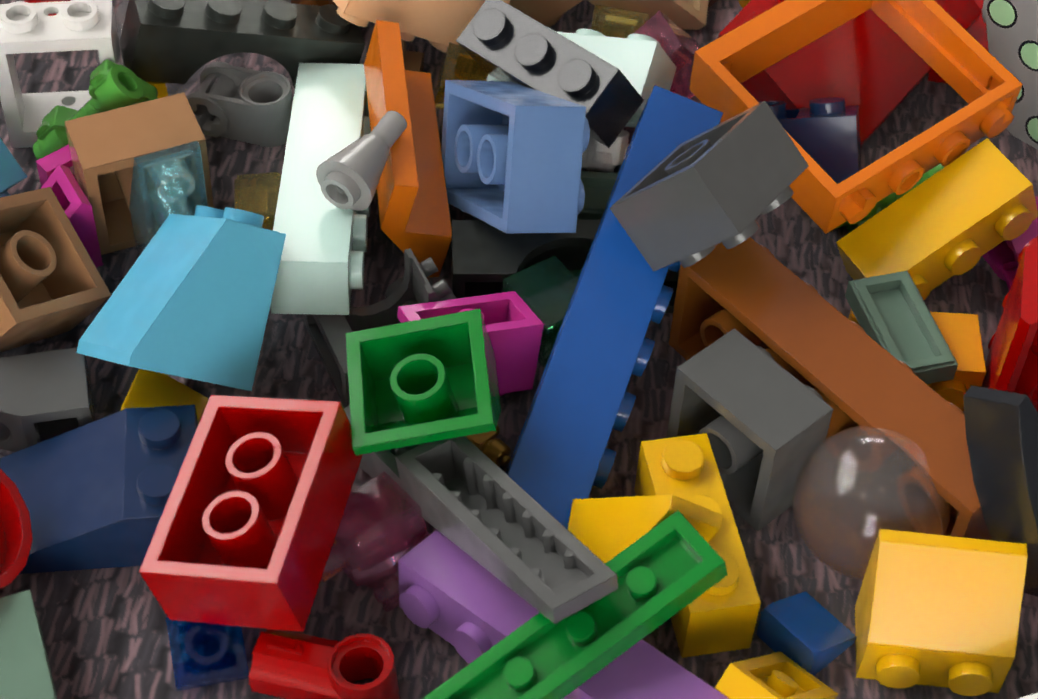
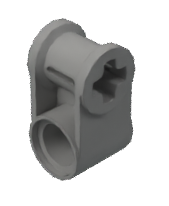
[187,62,293,147]

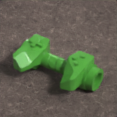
[33,60,158,160]

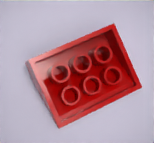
[718,0,982,148]

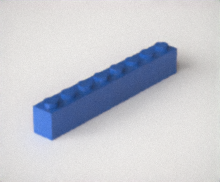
[505,85,723,529]

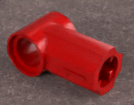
[248,629,400,699]

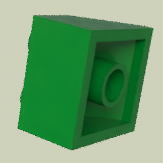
[345,309,501,455]

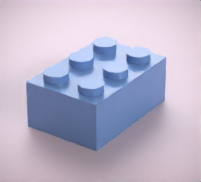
[441,80,590,234]

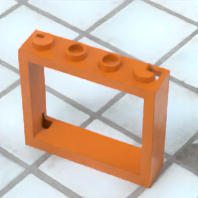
[689,0,1023,234]

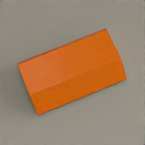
[364,20,452,277]

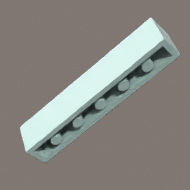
[271,63,371,315]

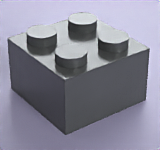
[610,101,809,271]
[666,328,833,531]

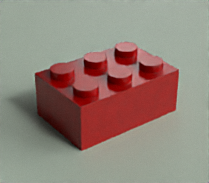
[139,395,363,632]

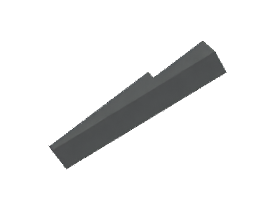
[344,405,618,624]

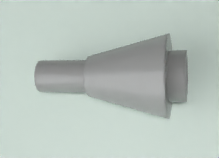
[316,111,407,211]

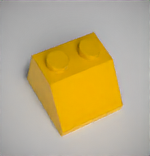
[855,529,1028,696]

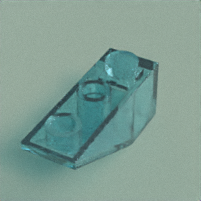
[129,141,208,256]

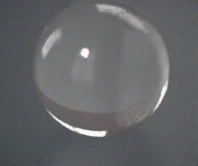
[793,426,951,581]

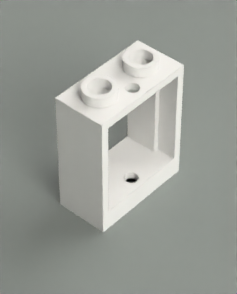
[0,0,123,148]

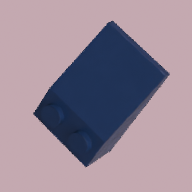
[0,404,198,574]

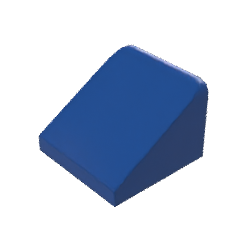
[756,591,857,676]

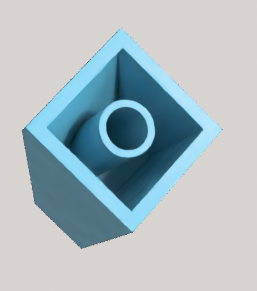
[76,205,286,391]

